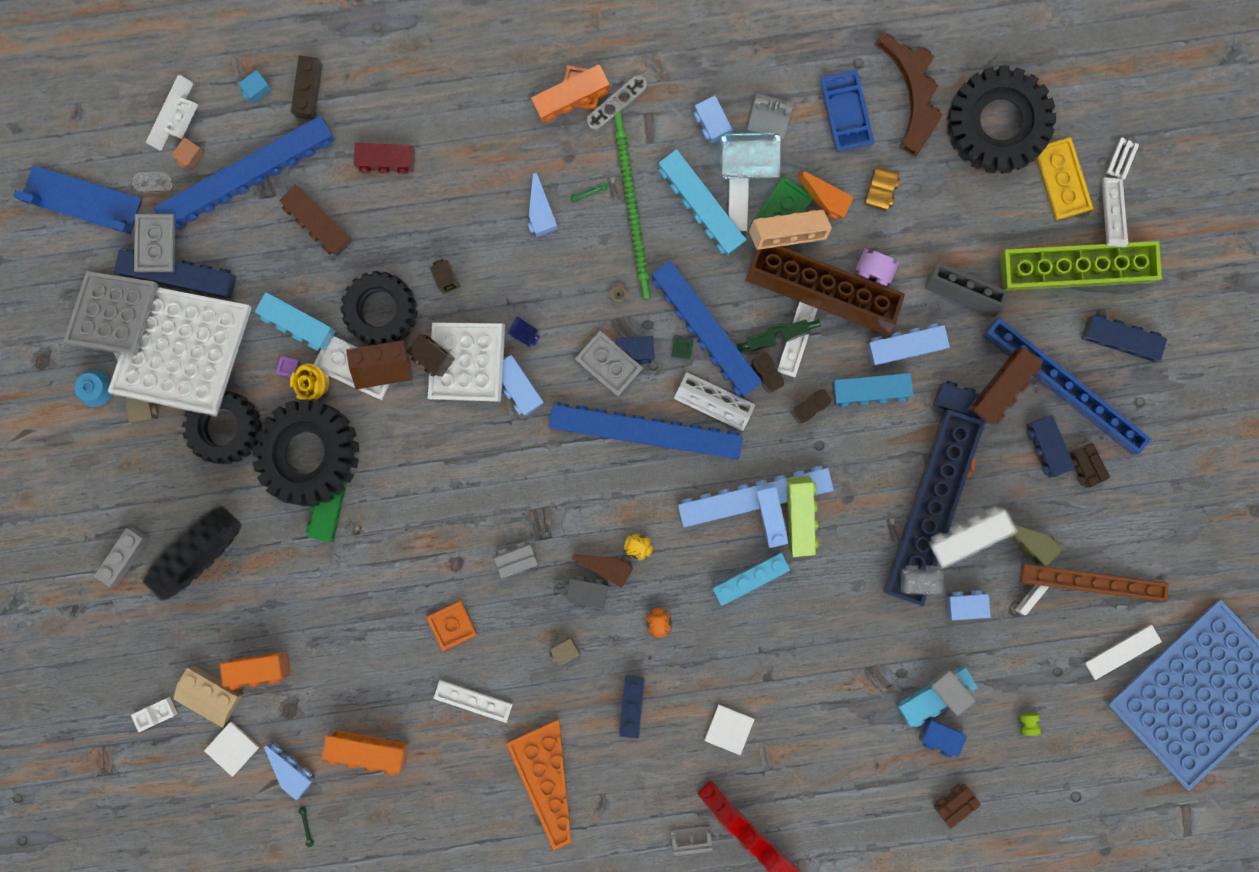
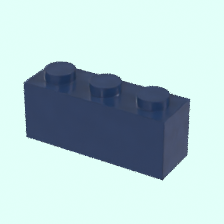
[933,381,987,424]
[1026,415,1075,478]
[619,675,644,739]

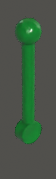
[571,183,608,202]

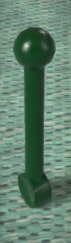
[299,807,314,847]

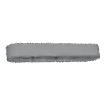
[587,75,647,131]

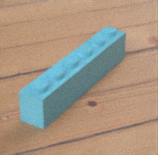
[658,149,746,256]

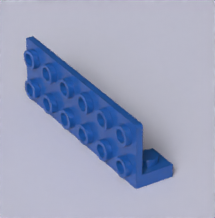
[13,166,142,235]

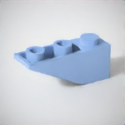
[264,742,315,801]

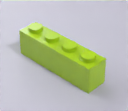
[786,476,818,557]

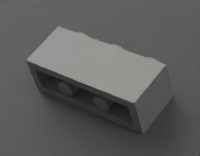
[94,528,150,587]

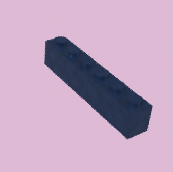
[114,248,236,299]

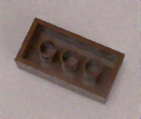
[968,347,1043,425]

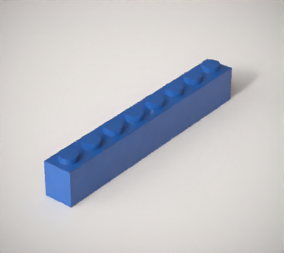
[651,260,763,397]

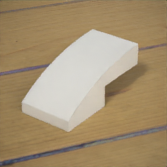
[131,697,178,732]

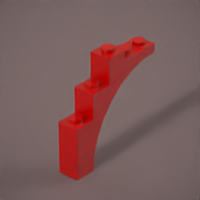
[697,780,801,872]

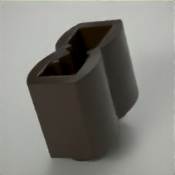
[751,352,784,393]
[791,389,832,424]

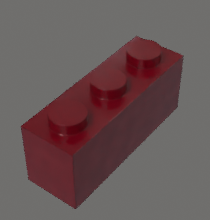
[354,143,415,175]

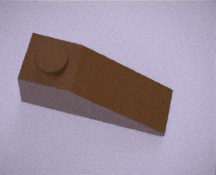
[572,554,633,588]

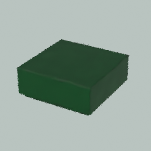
[671,337,693,360]

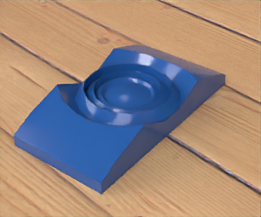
[820,69,874,152]

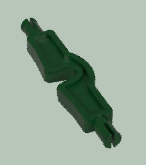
[736,319,822,352]

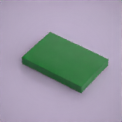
[751,176,813,224]

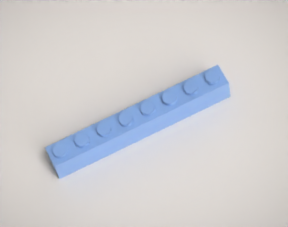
[678,466,834,527]

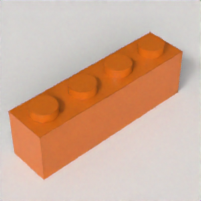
[531,64,610,123]

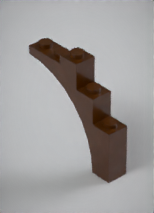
[875,33,943,157]

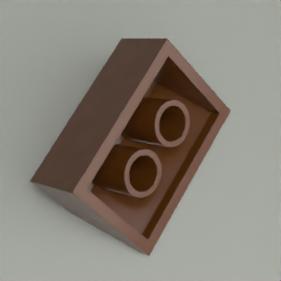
[346,340,413,390]

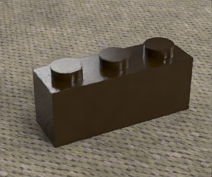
[291,55,322,120]

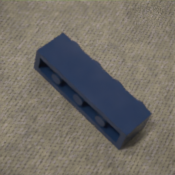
[1081,314,1168,362]

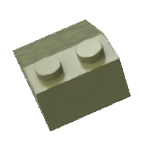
[1007,524,1063,566]

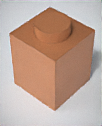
[171,137,205,170]

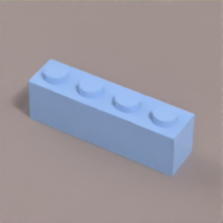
[867,323,950,366]

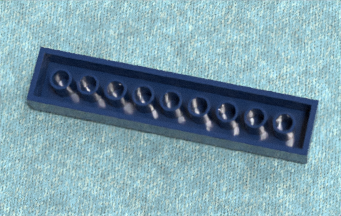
[883,409,985,606]

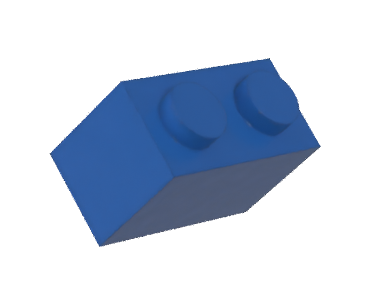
[919,718,967,758]

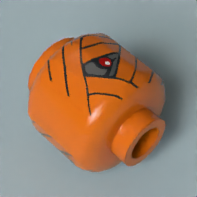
[646,608,672,638]

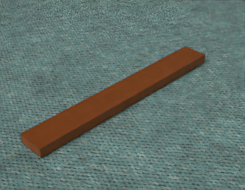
[1019,563,1169,602]

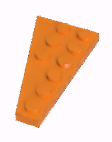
[506,719,571,851]

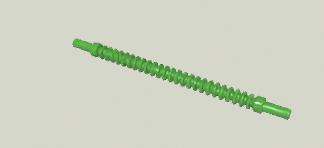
[614,112,651,300]

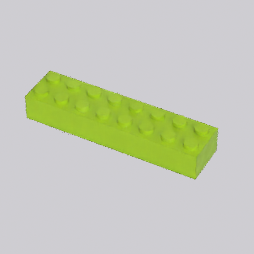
[999,241,1162,291]

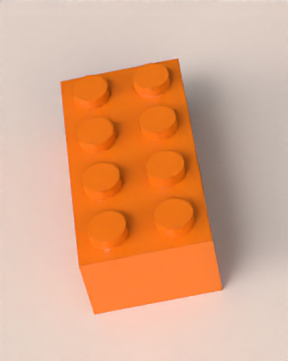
[322,730,409,775]

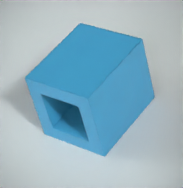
[238,70,272,104]

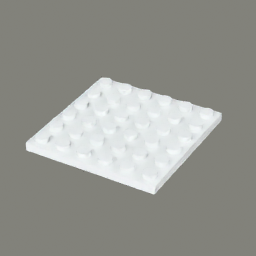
[108,288,252,416]

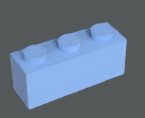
[502,355,544,416]

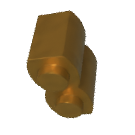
[864,166,900,211]

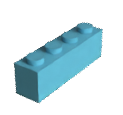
[255,292,336,351]
[711,552,790,606]
[896,666,978,727]

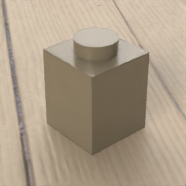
[549,637,580,667]

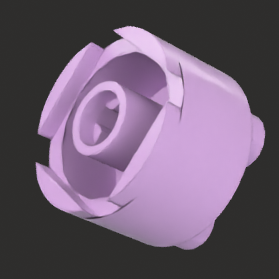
[855,248,899,286]

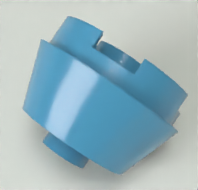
[74,369,113,407]

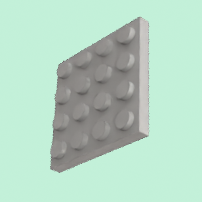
[63,271,158,356]

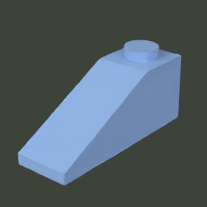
[527,172,558,237]
[756,485,788,548]

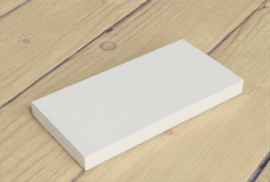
[314,336,390,400]

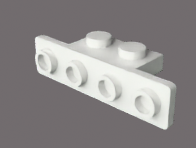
[146,75,198,151]

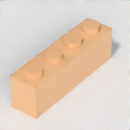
[749,210,832,250]

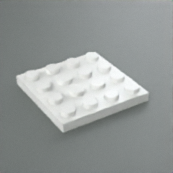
[428,323,505,402]

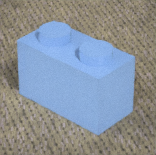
[693,96,732,144]
[946,590,991,620]

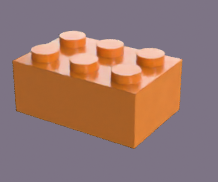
[220,651,290,690]

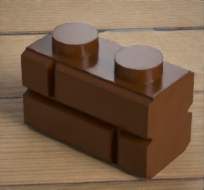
[933,783,981,829]

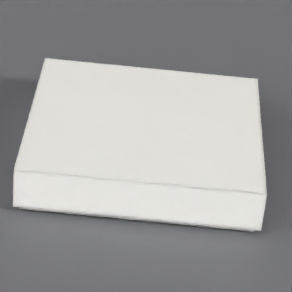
[704,704,755,755]
[204,721,260,777]

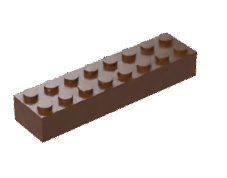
[745,246,905,336]

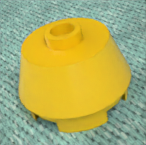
[290,364,330,401]

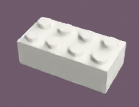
[928,507,1016,567]

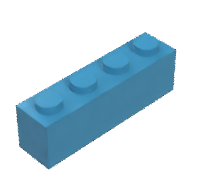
[832,373,913,407]

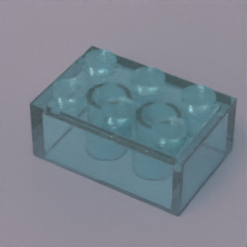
[721,133,781,179]

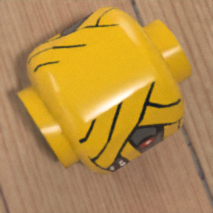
[624,533,654,561]

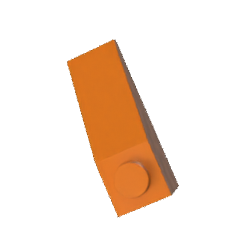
[797,171,854,220]

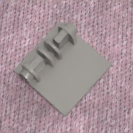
[747,94,793,139]

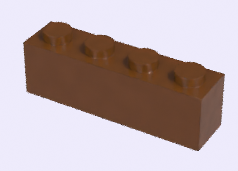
[279,184,353,256]

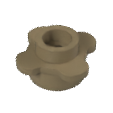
[607,283,630,306]

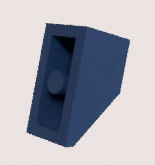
[615,336,655,365]

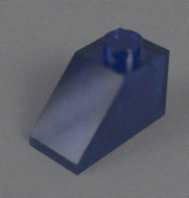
[507,317,540,348]

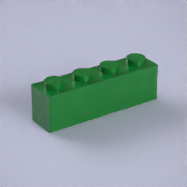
[306,482,347,542]

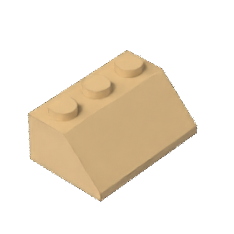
[173,665,243,728]

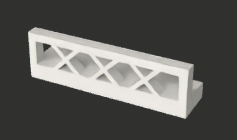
[674,372,755,431]

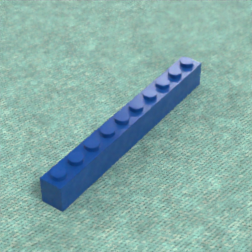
[153,116,335,231]
[982,318,1151,455]
[549,402,743,459]

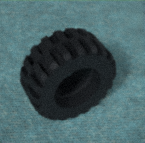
[340,271,418,345]
[182,390,262,464]

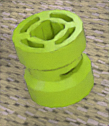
[1020,713,1042,736]

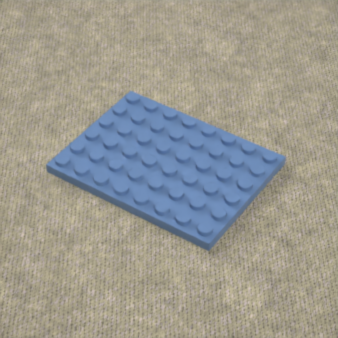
[1107,599,1259,791]

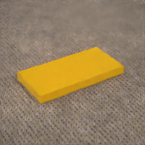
[1036,137,1093,221]

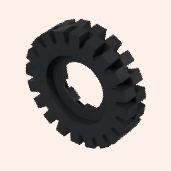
[947,66,1056,174]
[252,399,359,507]
[142,506,242,601]

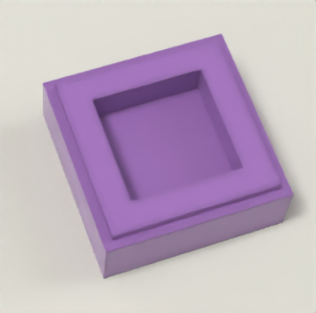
[275,355,300,378]

